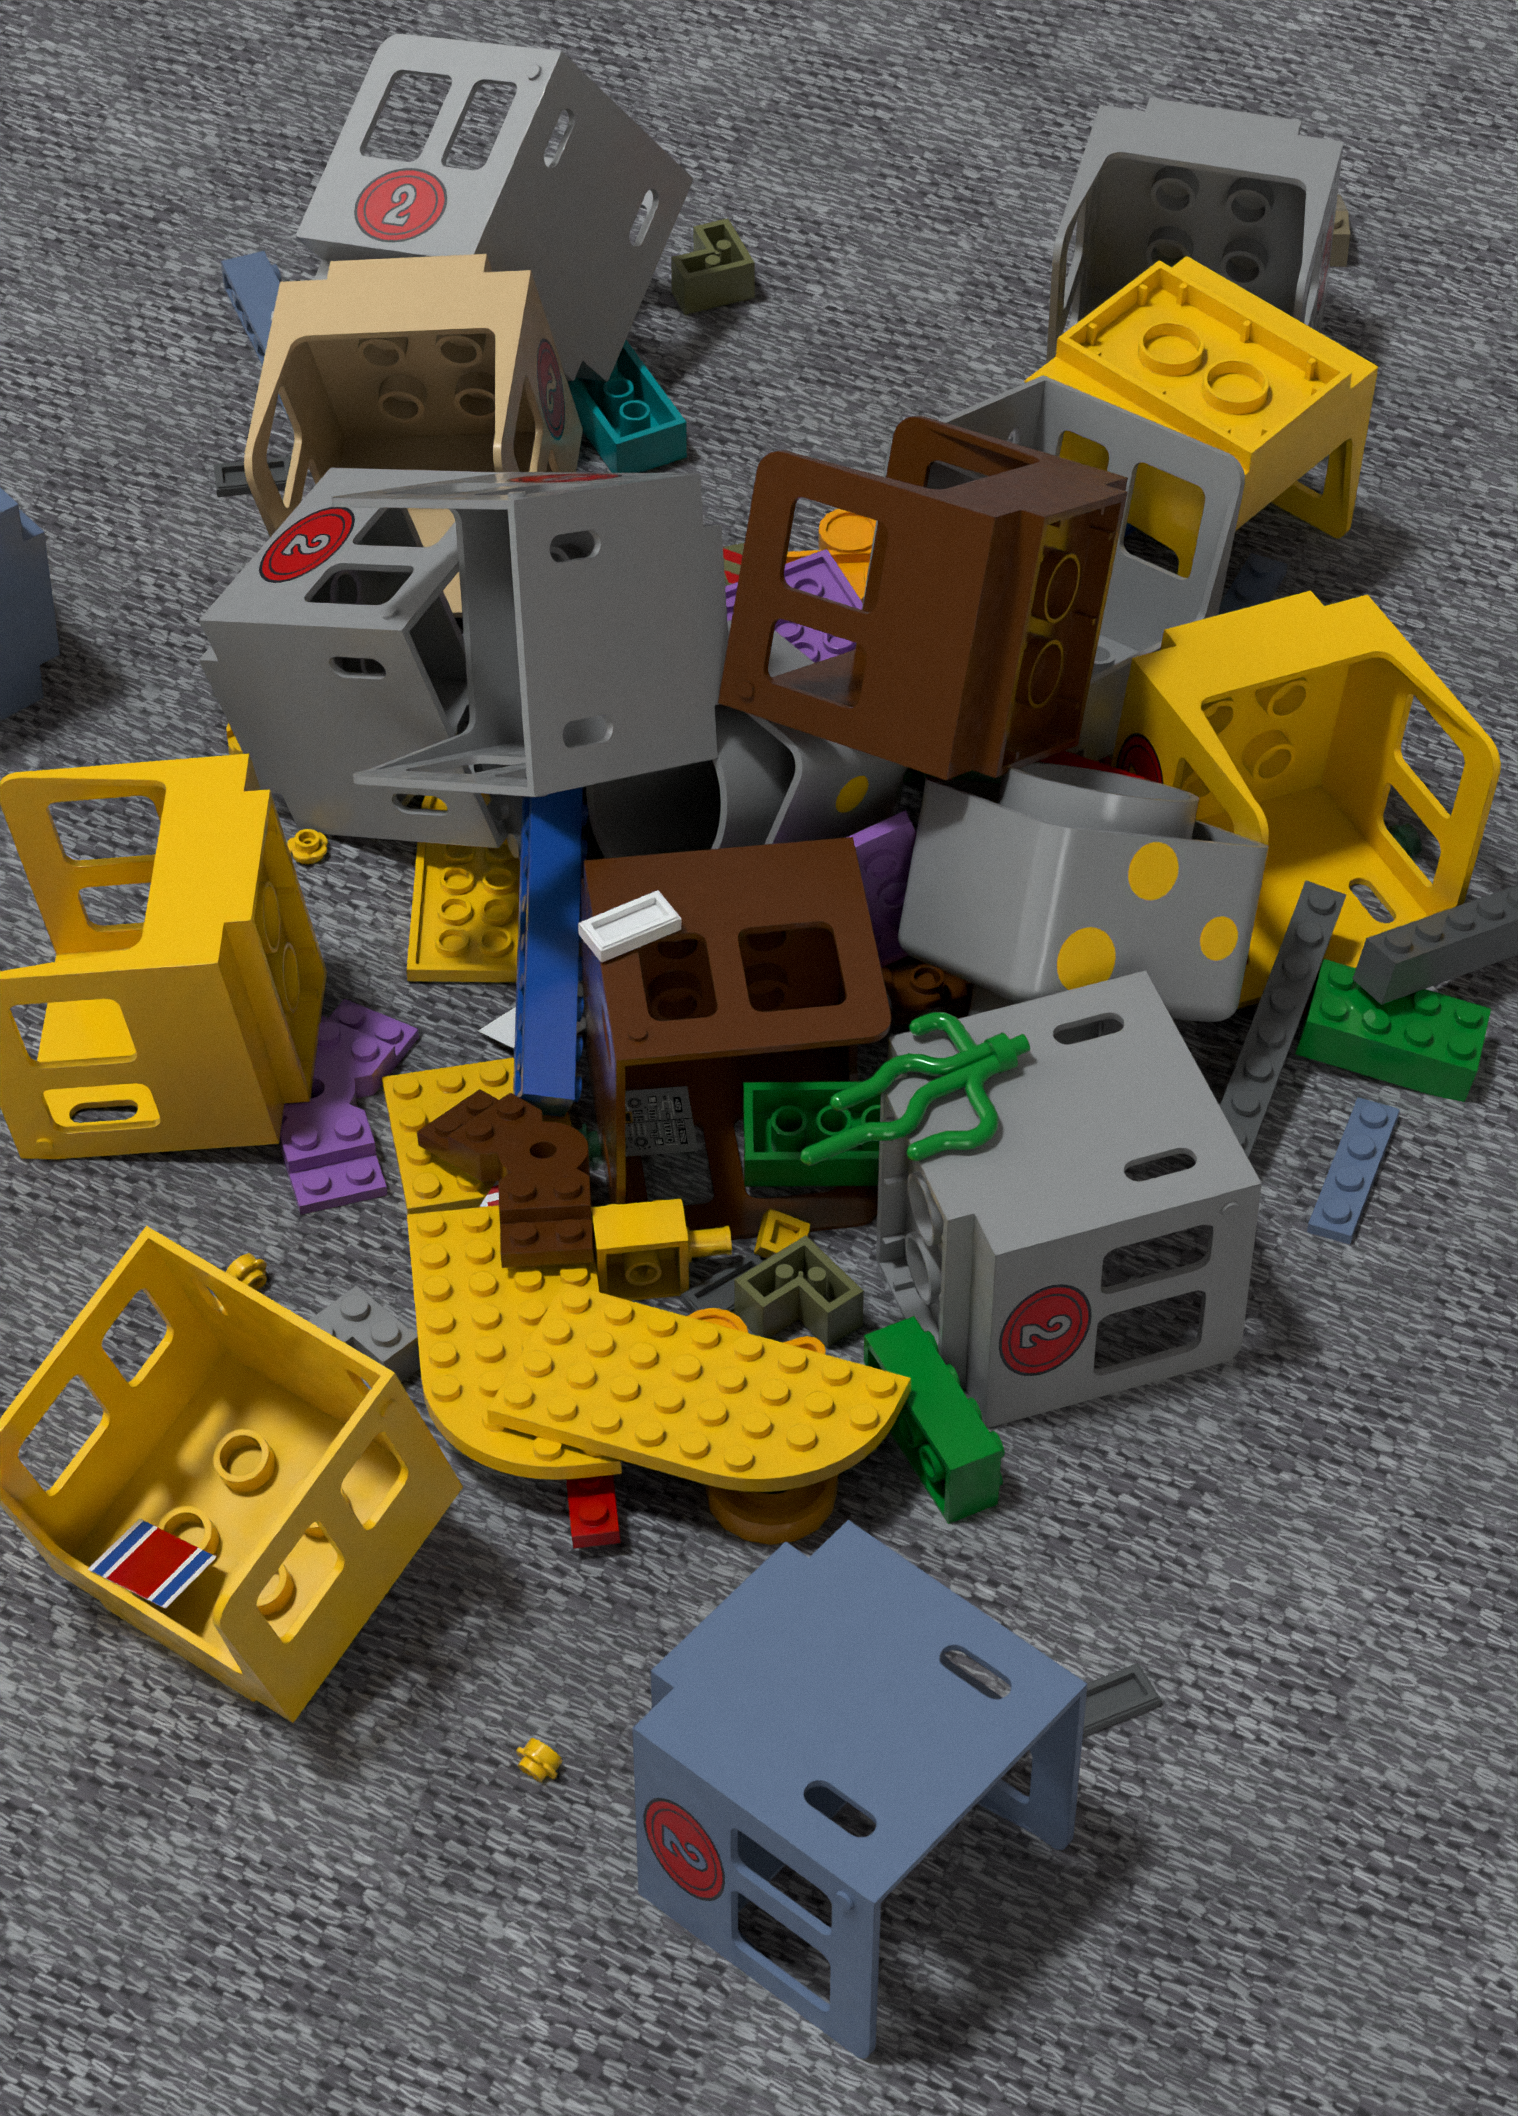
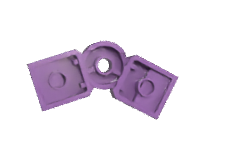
[279,999,419,1215]

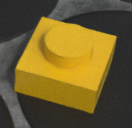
[754,1208,810,1259]

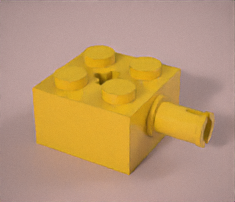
[591,1198,732,1301]

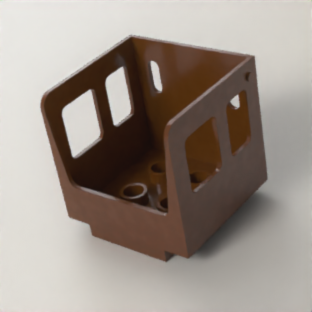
[718,416,1128,780]
[581,837,891,1240]

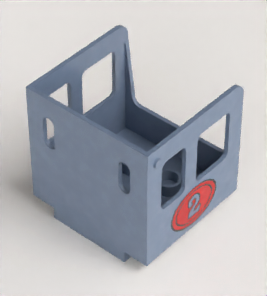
[633,1520,1087,2059]

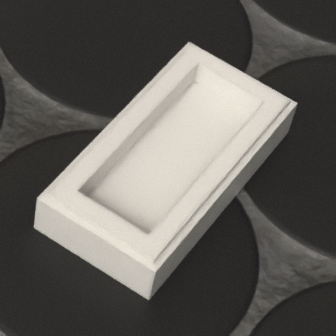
[578,890,681,963]

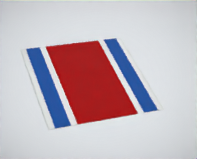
[88,1519,217,1609]

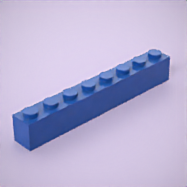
[513,787,588,1117]

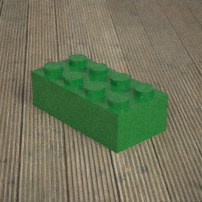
[1295,959,1491,1102]
[743,1082,881,1187]
[863,1316,1005,1524]

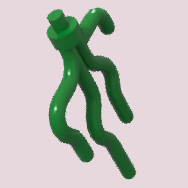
[800,1012,1030,1166]

